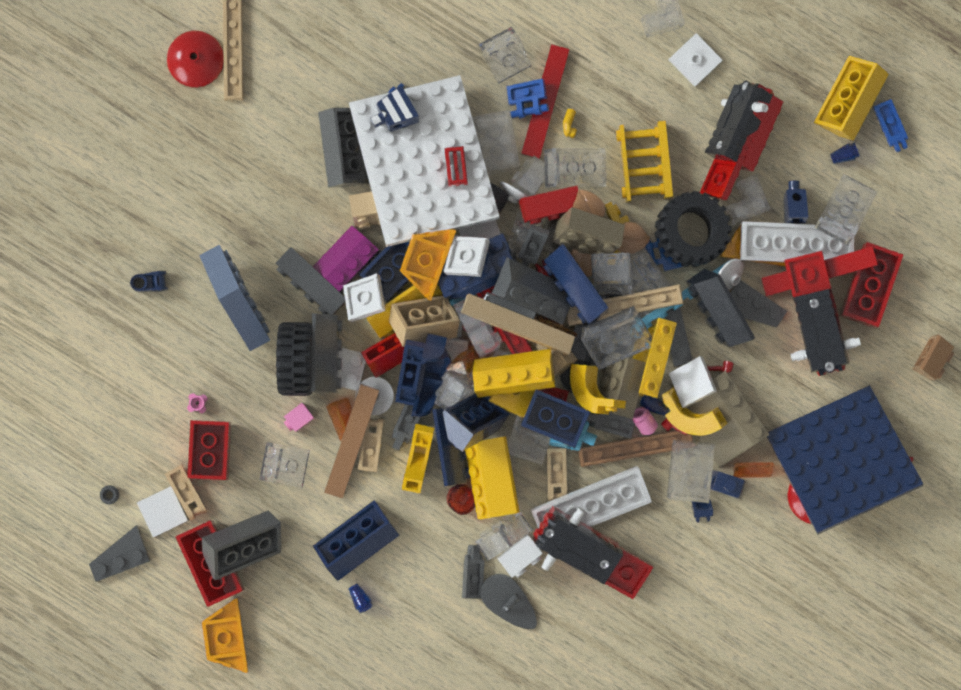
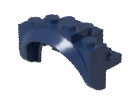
[438,233,517,300]
[395,334,452,417]

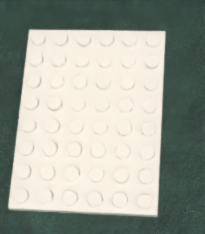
[349,75,499,247]

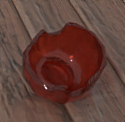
[446,484,475,515]

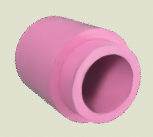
[632,407,658,435]

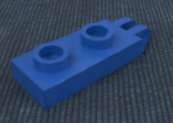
[873,99,908,152]

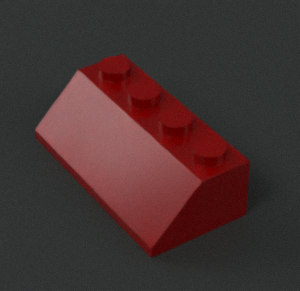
[175,520,245,607]

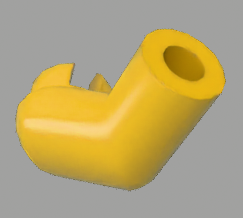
[563,109,577,138]

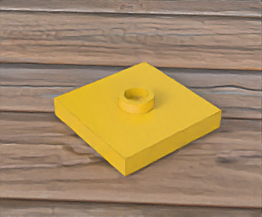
[489,390,535,418]

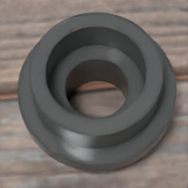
[100,485,119,505]

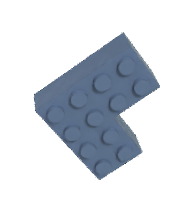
[199,245,270,351]

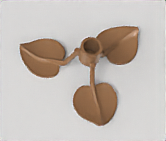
[570,189,650,277]

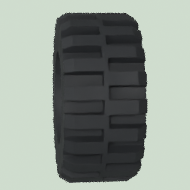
[655,191,732,267]
[276,322,313,396]

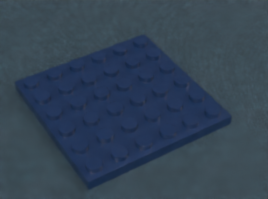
[767,385,923,535]

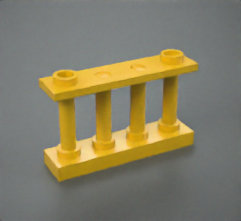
[616,121,673,203]
[633,318,677,398]

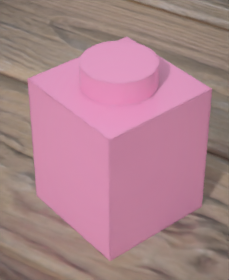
[284,403,315,432]

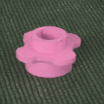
[187,393,208,413]

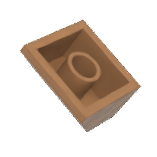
[912,335,954,381]

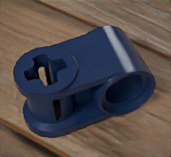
[130,271,168,293]

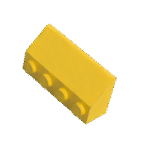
[814,56,889,141]
[366,285,443,339]
[473,349,555,398]
[465,436,520,519]

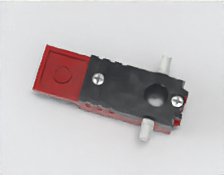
[700,80,784,201]
[784,251,861,376]
[533,506,654,599]

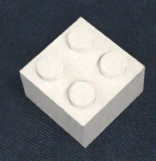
[497,534,543,578]

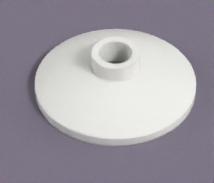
[500,181,528,204]
[718,259,744,290]
[355,377,394,415]

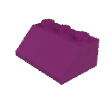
[313,226,380,293]

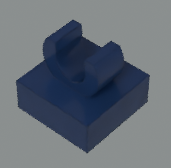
[692,500,713,523]

